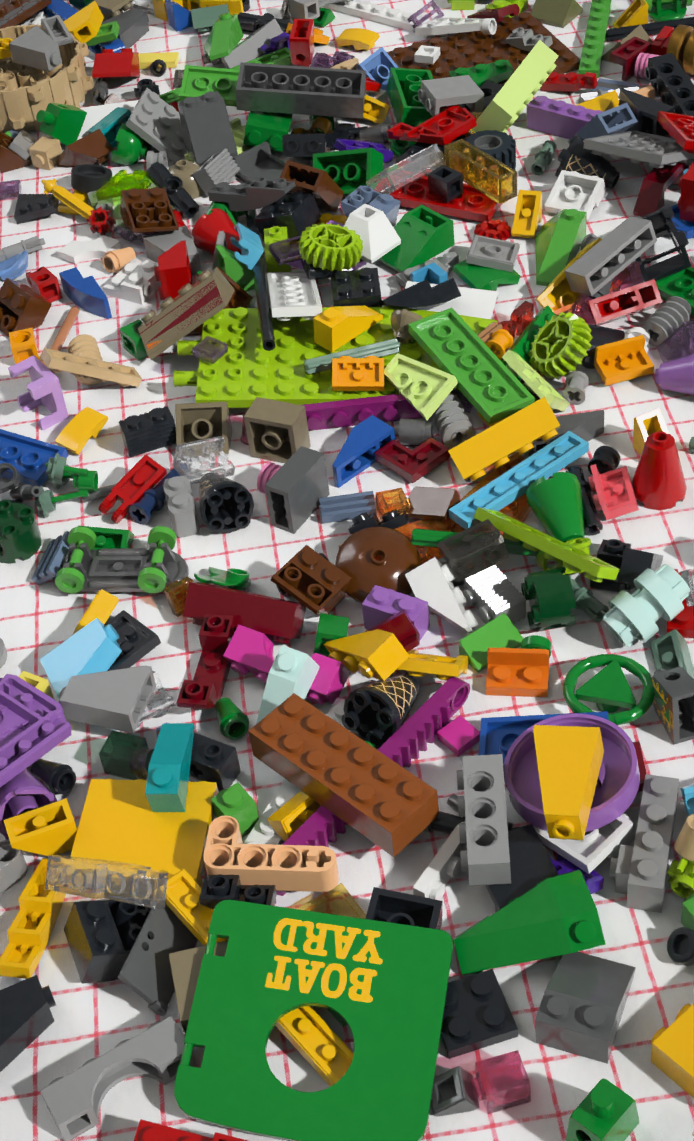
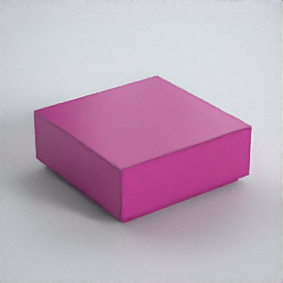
[437,715,480,757]

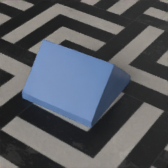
[357,47,399,95]

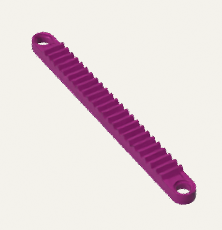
[275,676,470,904]

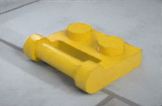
[398,649,469,680]

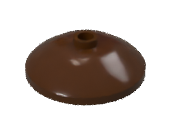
[336,527,421,604]

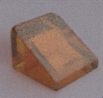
[375,488,410,521]

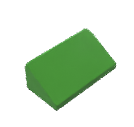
[459,613,523,673]

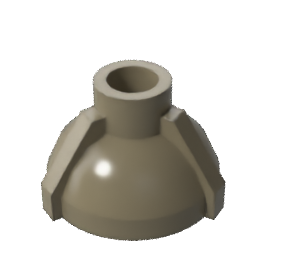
[390,309,423,344]

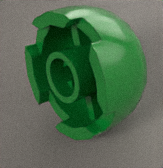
[111,122,148,166]

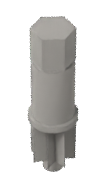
[0,236,45,262]

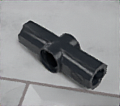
[238,12,293,33]
[147,162,199,220]

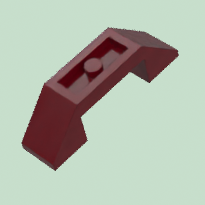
[633,162,689,217]
[177,614,235,709]

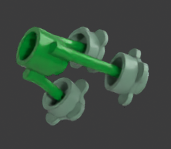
[35,453,98,518]

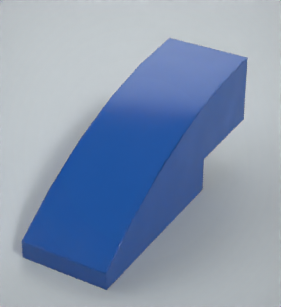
[59,267,112,319]

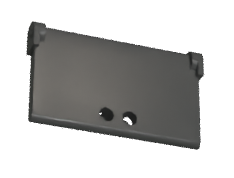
[118,897,198,1016]

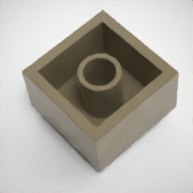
[244,397,311,463]

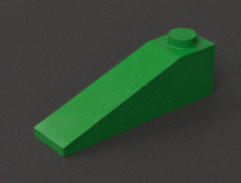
[453,870,605,975]

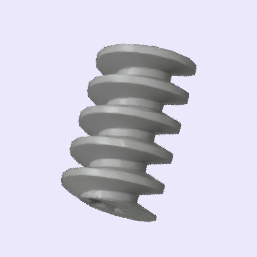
[643,296,691,348]
[431,394,476,449]

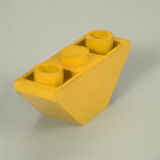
[63,1,104,43]

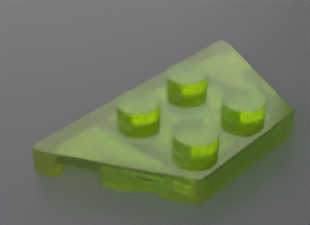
[95,170,153,201]

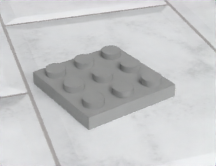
[125,88,186,163]

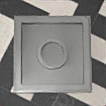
[466,235,520,272]

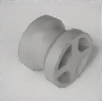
[146,151,168,170]

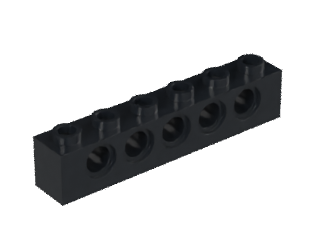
[645,53,694,116]

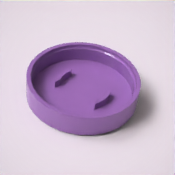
[503,713,640,832]

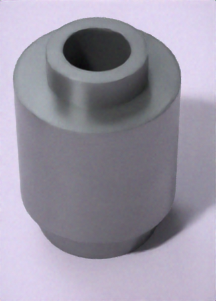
[394,418,432,445]

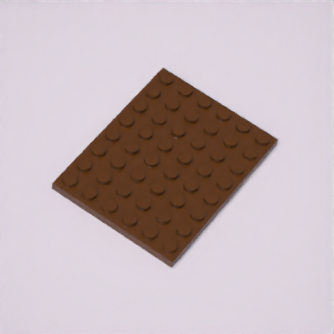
[387,12,581,85]

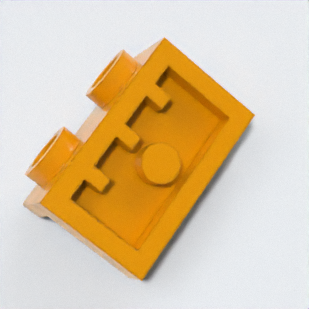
[332,356,384,391]

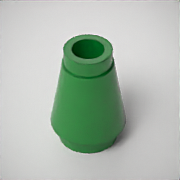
[215,698,249,740]

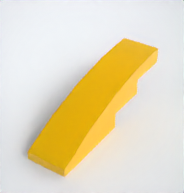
[0,858,69,979]

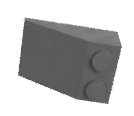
[535,952,636,1064]

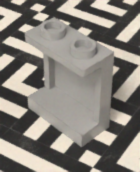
[418,75,484,117]

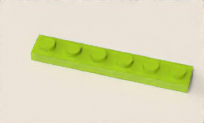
[474,507,619,583]

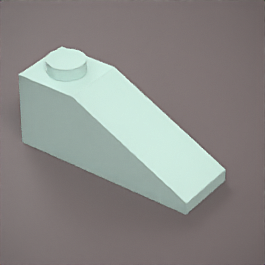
[256,645,320,724]

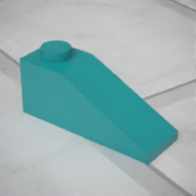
[145,723,195,812]

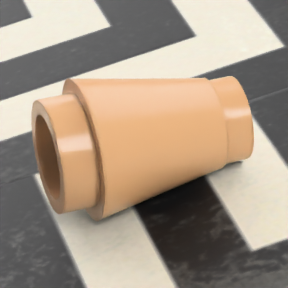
[102,247,136,273]

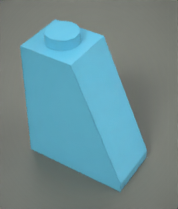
[40,618,122,698]

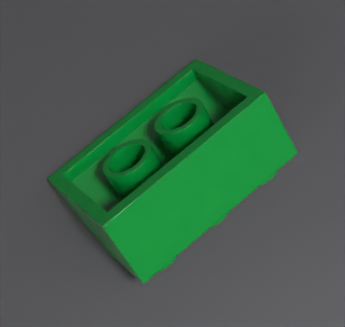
[313,148,383,195]

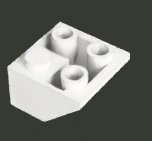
[344,204,401,264]

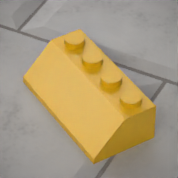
[448,397,561,482]

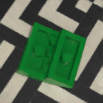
[453,260,520,290]

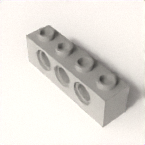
[457,754,511,886]

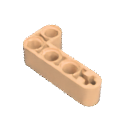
[204,815,340,892]

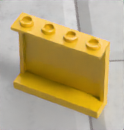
[65,778,219,897]

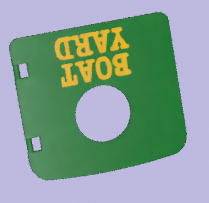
[174,900,453,1141]

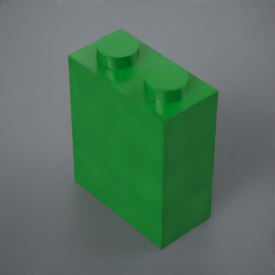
[243,111,293,152]

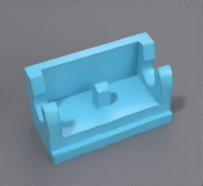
[230,223,264,270]

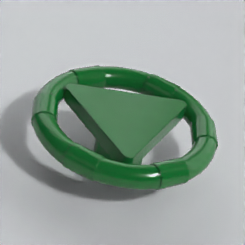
[562,654,655,725]

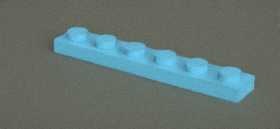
[449,431,589,531]

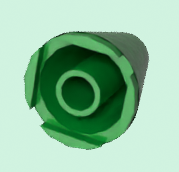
[526,472,585,542]

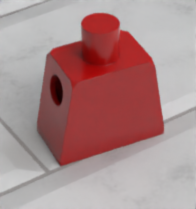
[289,19,314,67]

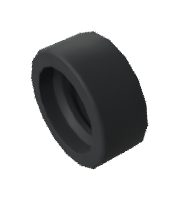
[71,164,112,193]

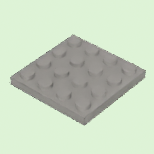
[584,130,694,168]

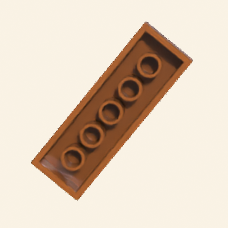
[248,693,439,857]

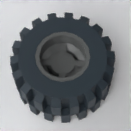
[461,130,516,182]

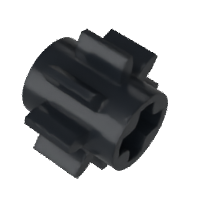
[134,79,160,99]

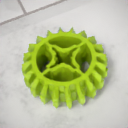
[299,223,363,272]
[528,312,593,380]

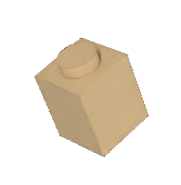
[29,136,62,170]

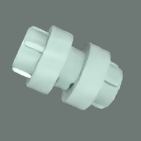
[602,564,690,647]

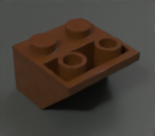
[0,278,52,337]
[271,545,352,615]

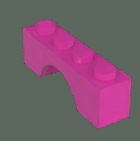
[223,625,350,705]

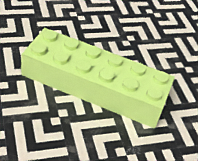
[471,40,559,133]

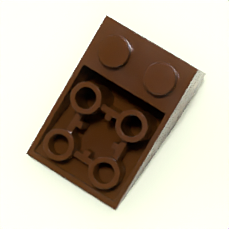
[120,187,179,233]

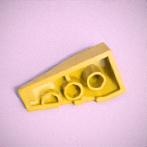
[535,237,631,315]

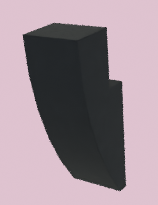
[380,278,461,308]

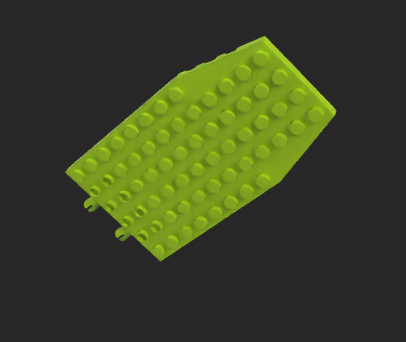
[173,306,498,408]

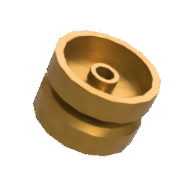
[667,25,694,75]

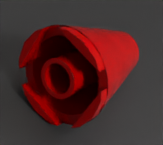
[191,208,242,256]
[632,431,686,510]

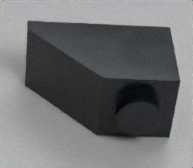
[618,547,664,590]

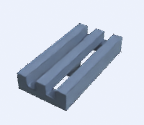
[319,491,377,523]
[32,531,69,585]

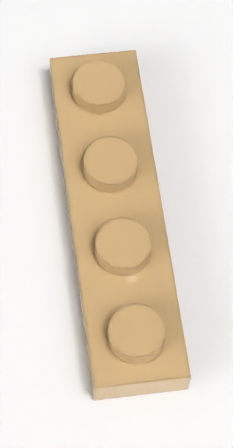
[41,348,142,387]

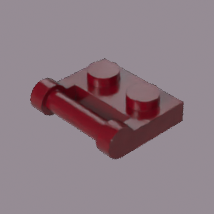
[467,4,519,22]

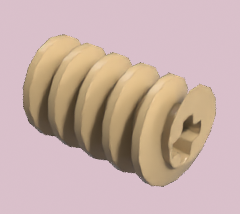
[68,334,103,385]

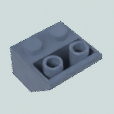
[340,185,401,227]

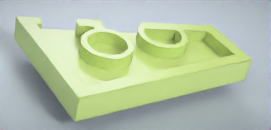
[502,350,570,412]
[384,353,458,421]

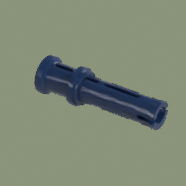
[129,462,191,525]

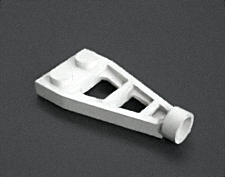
[415,17,497,39]

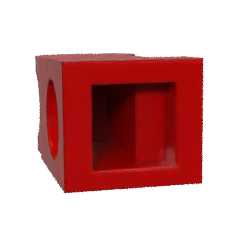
[26,266,63,303]

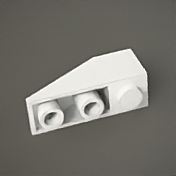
[405,557,478,635]

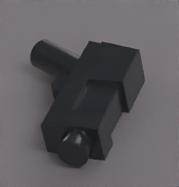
[334,123,368,151]

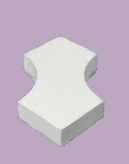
[58,235,121,264]

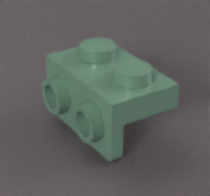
[191,4,229,32]

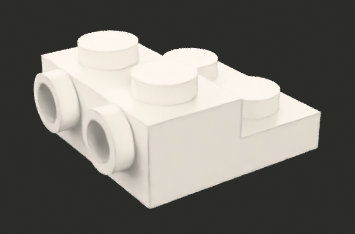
[544,170,606,220]
[103,260,161,305]
[537,813,635,874]

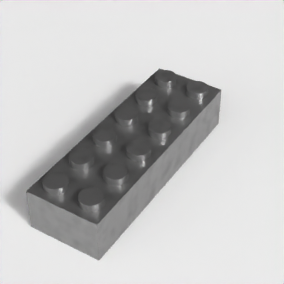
[236,62,366,118]

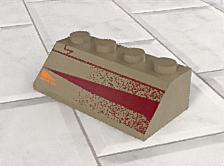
[138,267,235,360]

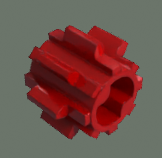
[87,207,116,236]

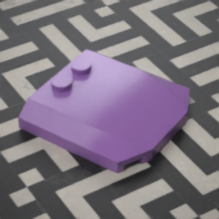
[0,674,72,787]

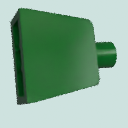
[36,103,87,146]
[566,1078,639,1141]

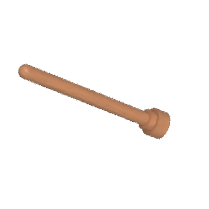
[41,307,79,373]

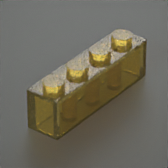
[444,139,517,204]

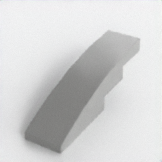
[220,18,283,69]

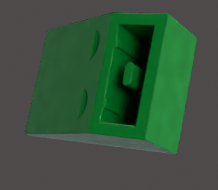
[378,204,455,272]

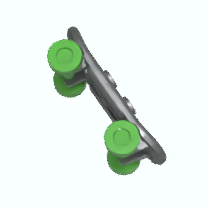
[52,526,189,594]

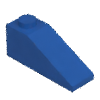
[332,415,395,488]

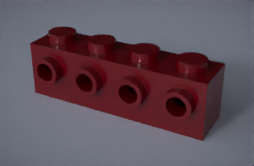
[183,582,306,643]

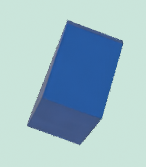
[165,0,193,32]

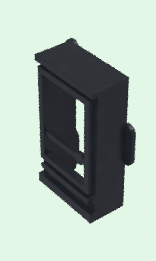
[635,205,692,282]

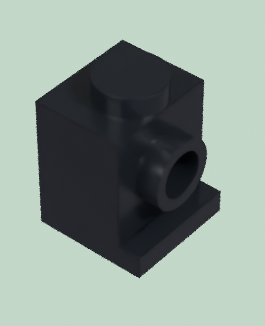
[428,165,464,203]

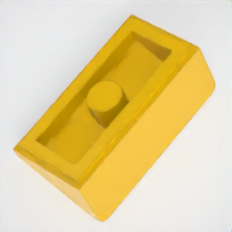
[73,589,119,635]
[267,791,321,841]

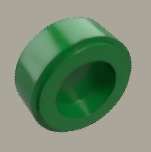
[521,635,552,658]

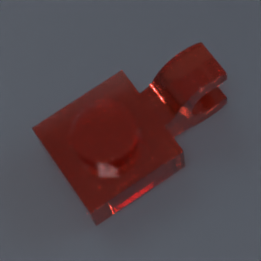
[499,301,534,338]

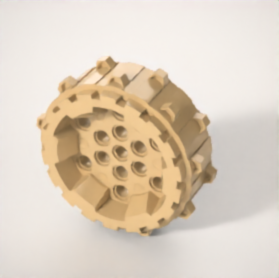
[0,25,94,133]

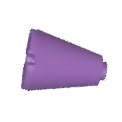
[655,354,694,395]
[0,769,57,840]

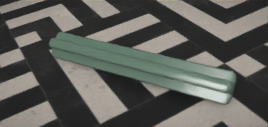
[304,338,401,375]

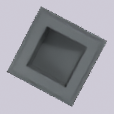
[431,1066,479,1117]

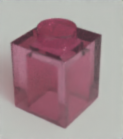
[471,1050,531,1114]

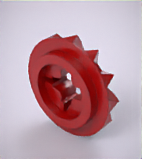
[474,219,511,241]

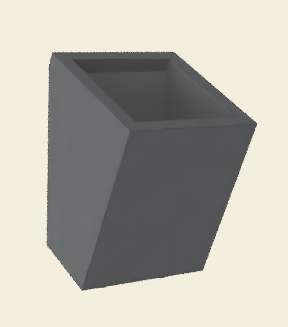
[177,91,238,166]

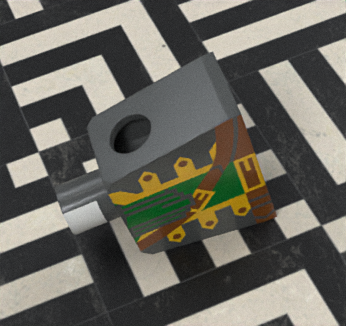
[651,667,694,744]

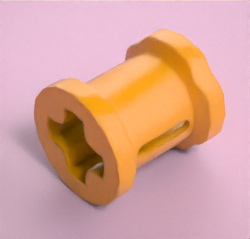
[485,329,514,360]

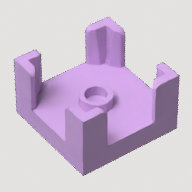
[8,355,69,430]

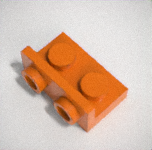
[486,647,549,697]

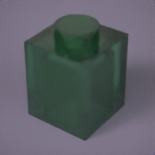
[99,730,152,780]

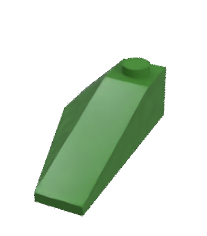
[203,12,244,60]
[535,209,587,286]

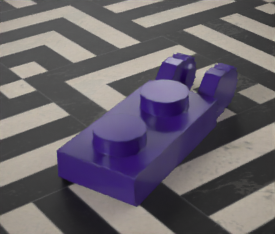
[334,138,394,163]

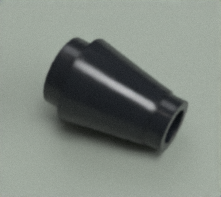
[31,759,76,794]

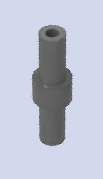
[10,484,41,501]

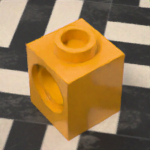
[9,328,40,364]

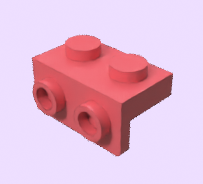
[588,464,639,520]

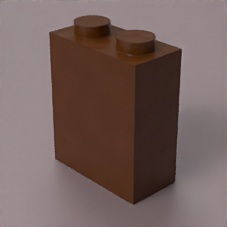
[279,160,344,213]

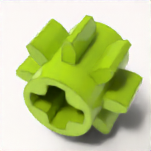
[667,857,694,899]

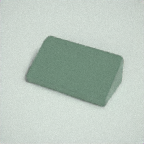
[649,629,694,679]

